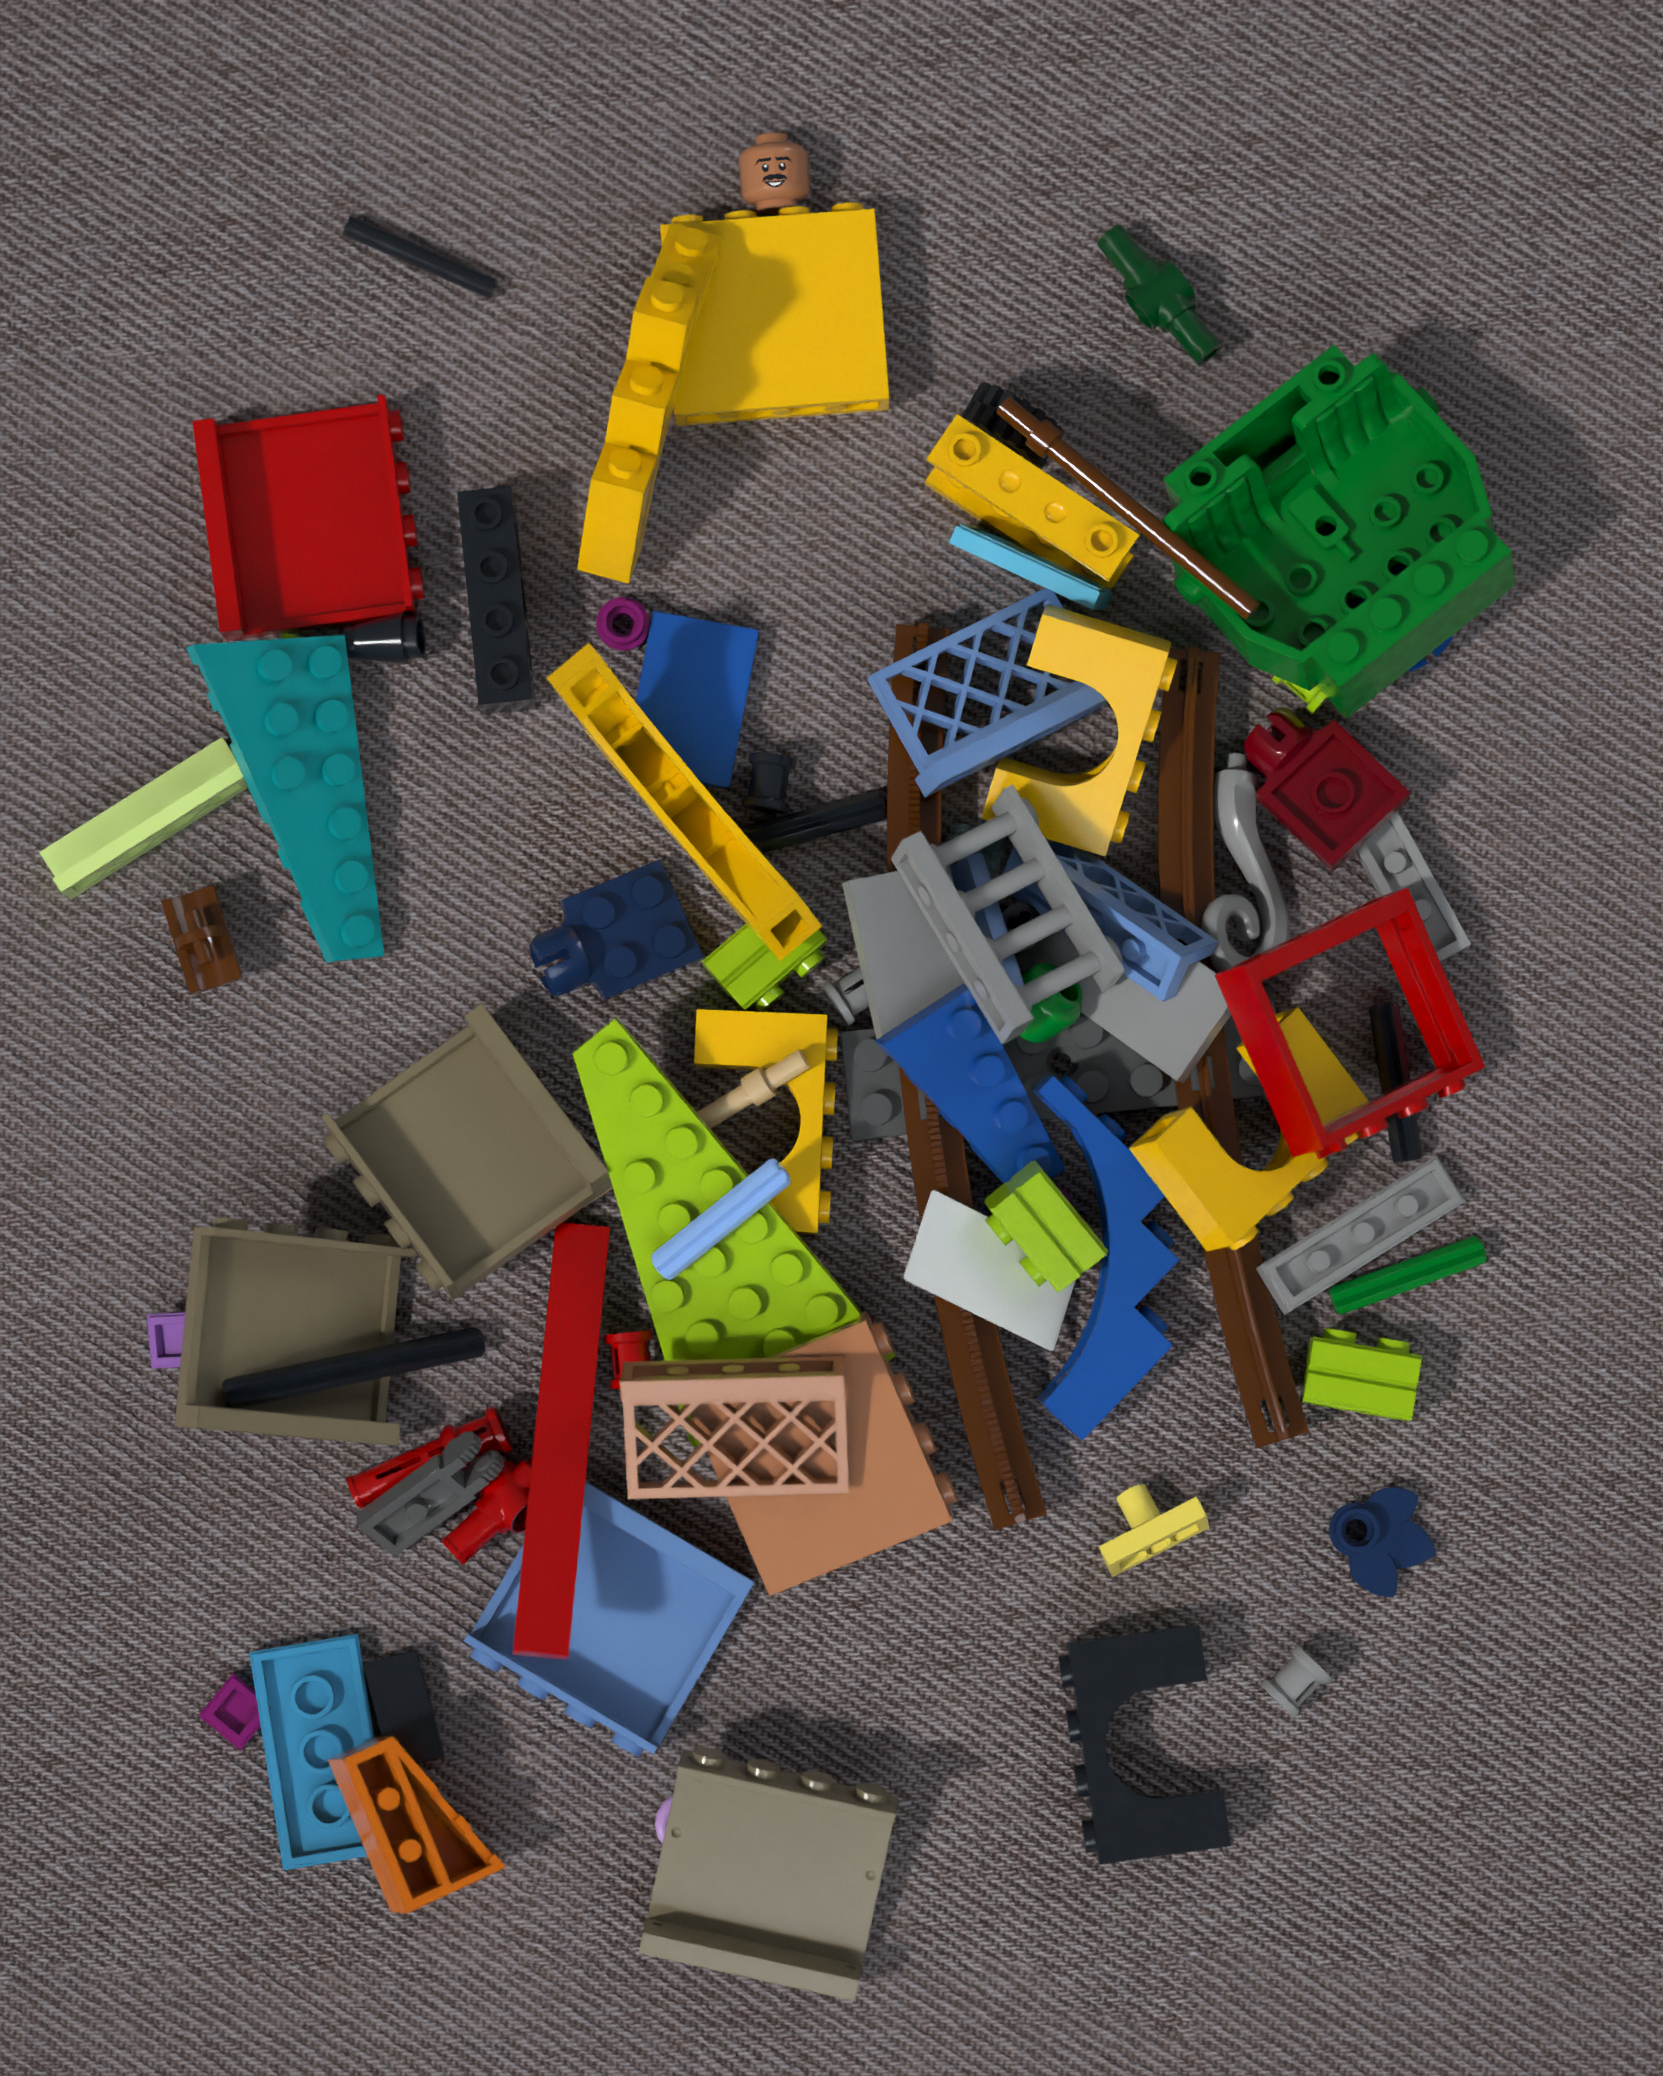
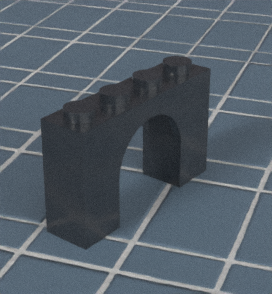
[1058,1624,1231,1865]

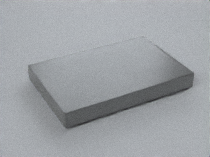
[842,865,965,1040]

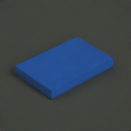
[636,611,759,790]

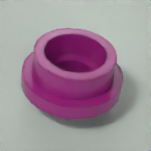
[596,597,650,651]

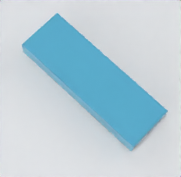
[949,524,1113,610]

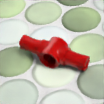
[441,1458,532,1566]

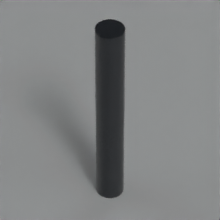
[343,216,498,299]

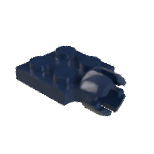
[530,859,704,1002]

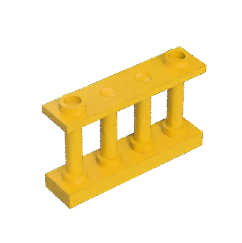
[925,414,1139,591]

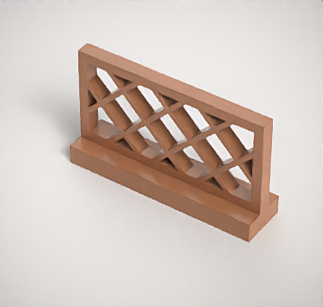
[620,1356,849,1499]

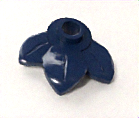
[1329,1487,1436,1597]

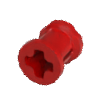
[603,1330,653,1390]

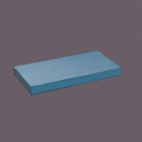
[249,1633,375,1871]

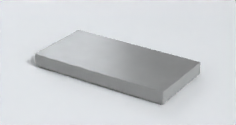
[1016,930,1231,1084]

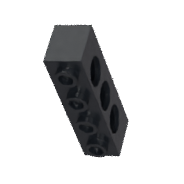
[457,486,537,715]

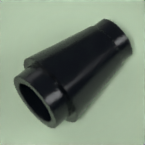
[343,611,426,665]

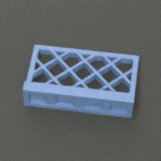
[867,588,1108,798]

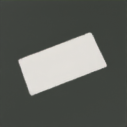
[904,1190,1075,1351]

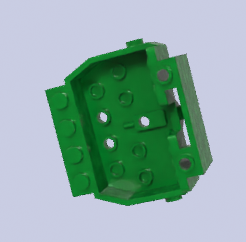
[1163,344,1516,719]

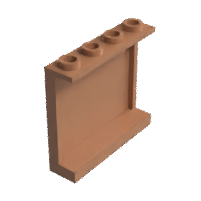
[690,1311,958,1596]

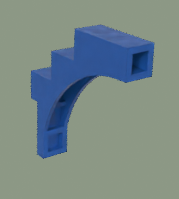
[1031,1075,1179,1441]

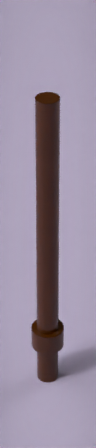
[996,396,1260,620]

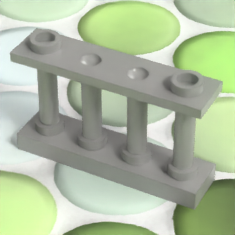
[891,785,1125,1045]

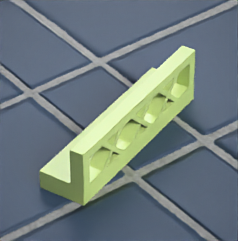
[39,737,248,900]

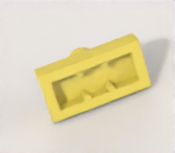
[1099,1484,1210,1577]

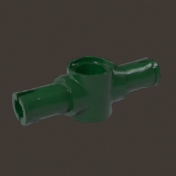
[1097,224,1222,367]

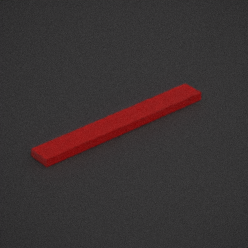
[513,1222,610,1660]

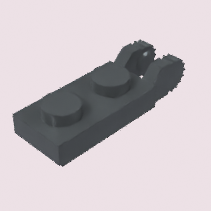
[356,1430,505,1556]

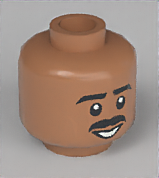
[738,133,810,215]

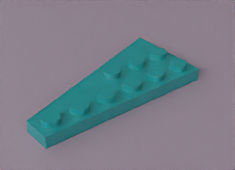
[186,635,384,963]

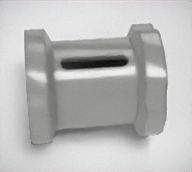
[822,967,869,1026]
[1260,1645,1333,1718]

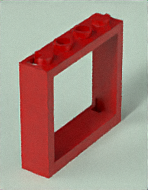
[1214,887,1485,1160]

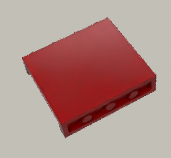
[192,394,425,641]

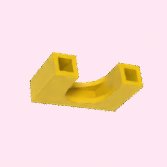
[981,604,1178,857]
[1129,1007,1368,1251]
[694,1009,838,1235]

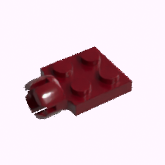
[1243,707,1410,872]

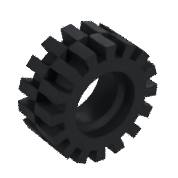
[961,382,1064,470]

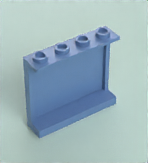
[464,1481,756,1757]

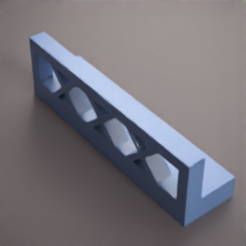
[1003,838,1218,1002]

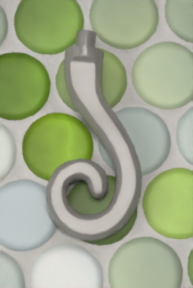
[1201,753,1289,982]

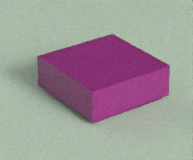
[198,1672,271,1750]

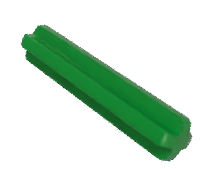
[1329,1236,1487,1314]

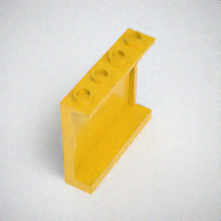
[660,202,889,426]

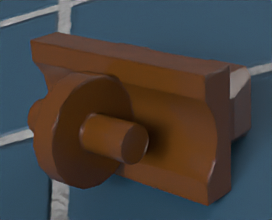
[161,885,244,995]

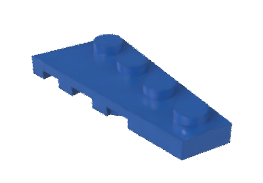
[875,983,1065,1184]

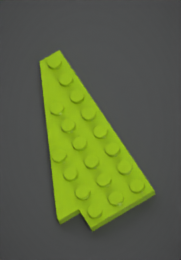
[573,1016,896,1448]

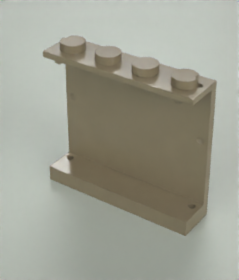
[639,1747,899,2001]

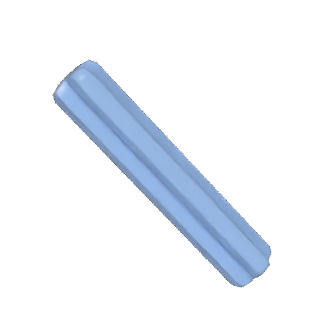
[651,1158,791,1280]

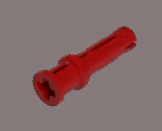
[346,1405,513,1509]

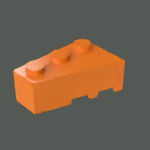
[327,1736,506,1914]

